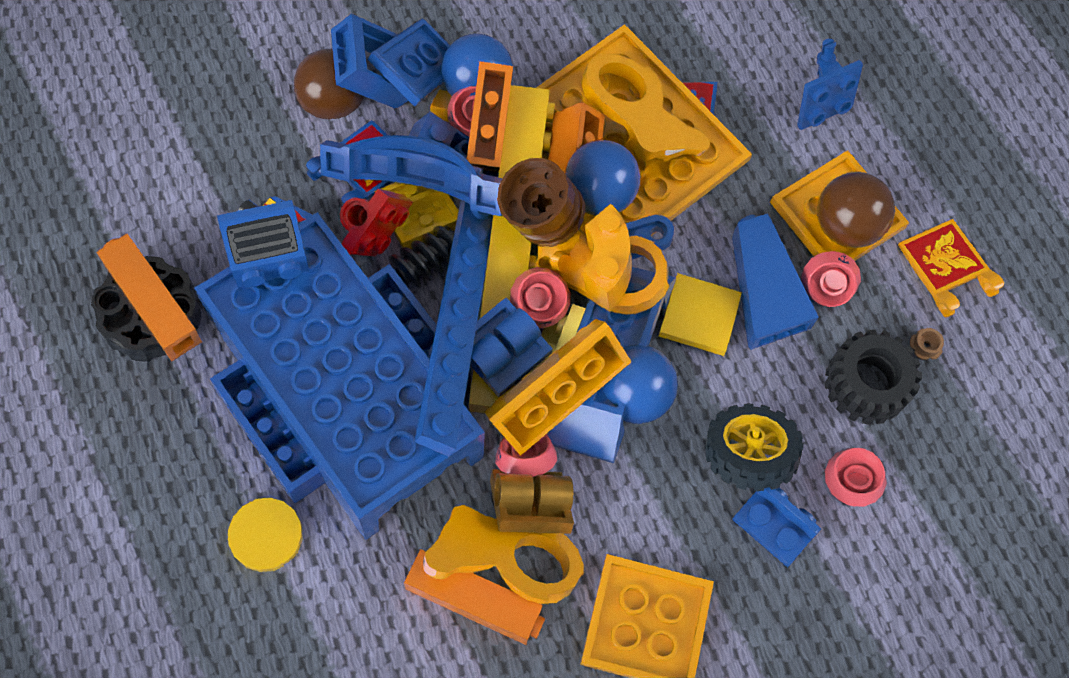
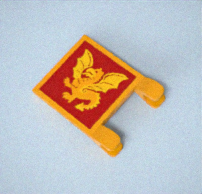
[898,219,1004,318]

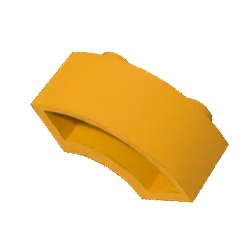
[582,204,632,312]

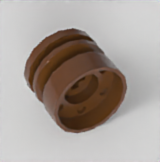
[497,158,585,247]

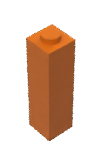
[96,233,202,362]
[404,549,546,645]

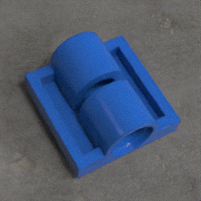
[470,298,553,397]

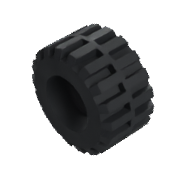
[824,329,922,425]

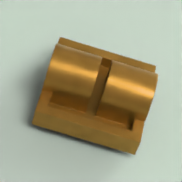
[490,469,574,534]

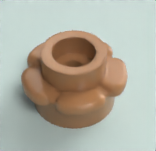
[910,328,944,360]

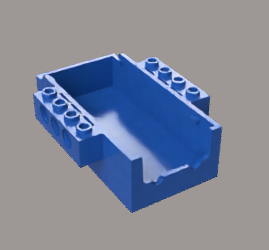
[194,212,485,540]

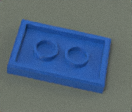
[367,18,450,107]

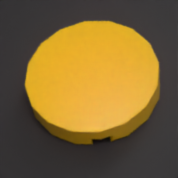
[228,498,303,572]

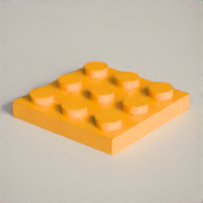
[770,150,909,261]
[580,554,714,678]

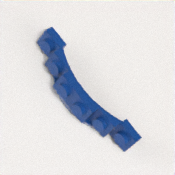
[320,135,503,216]

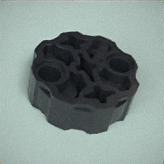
[91,256,202,362]

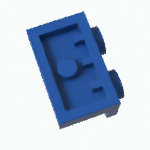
[732,487,821,568]

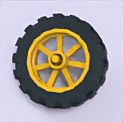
[705,403,804,492]

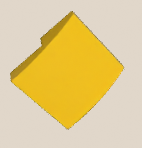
[375,182,459,249]
[659,273,742,356]

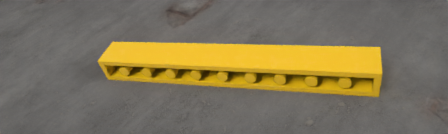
[469,85,555,413]

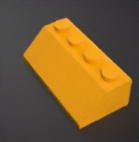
[484,319,631,455]

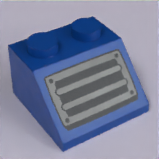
[217,200,309,287]

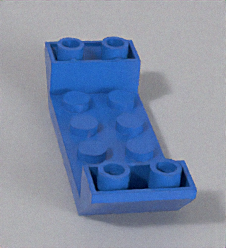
[547,267,676,463]

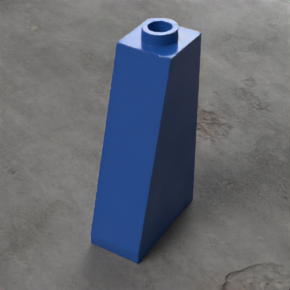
[732,213,819,350]

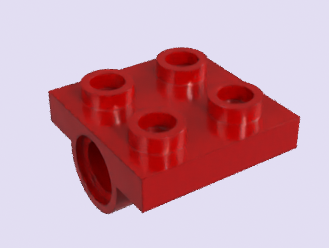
[340,189,413,257]

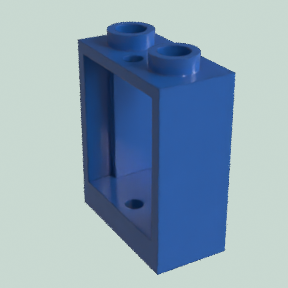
[331,13,408,108]

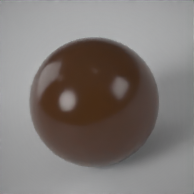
[294,48,365,119]
[817,172,895,248]

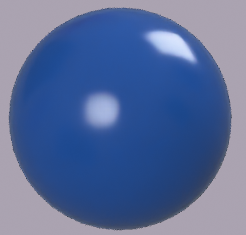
[441,33,513,96]
[565,140,641,216]
[603,345,678,424]

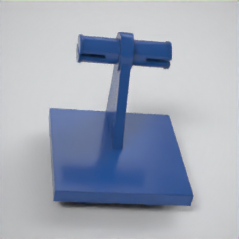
[797,39,863,130]

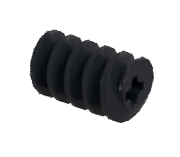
[389,225,454,288]

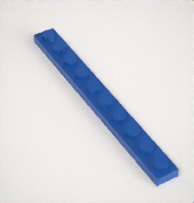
[415,200,493,456]

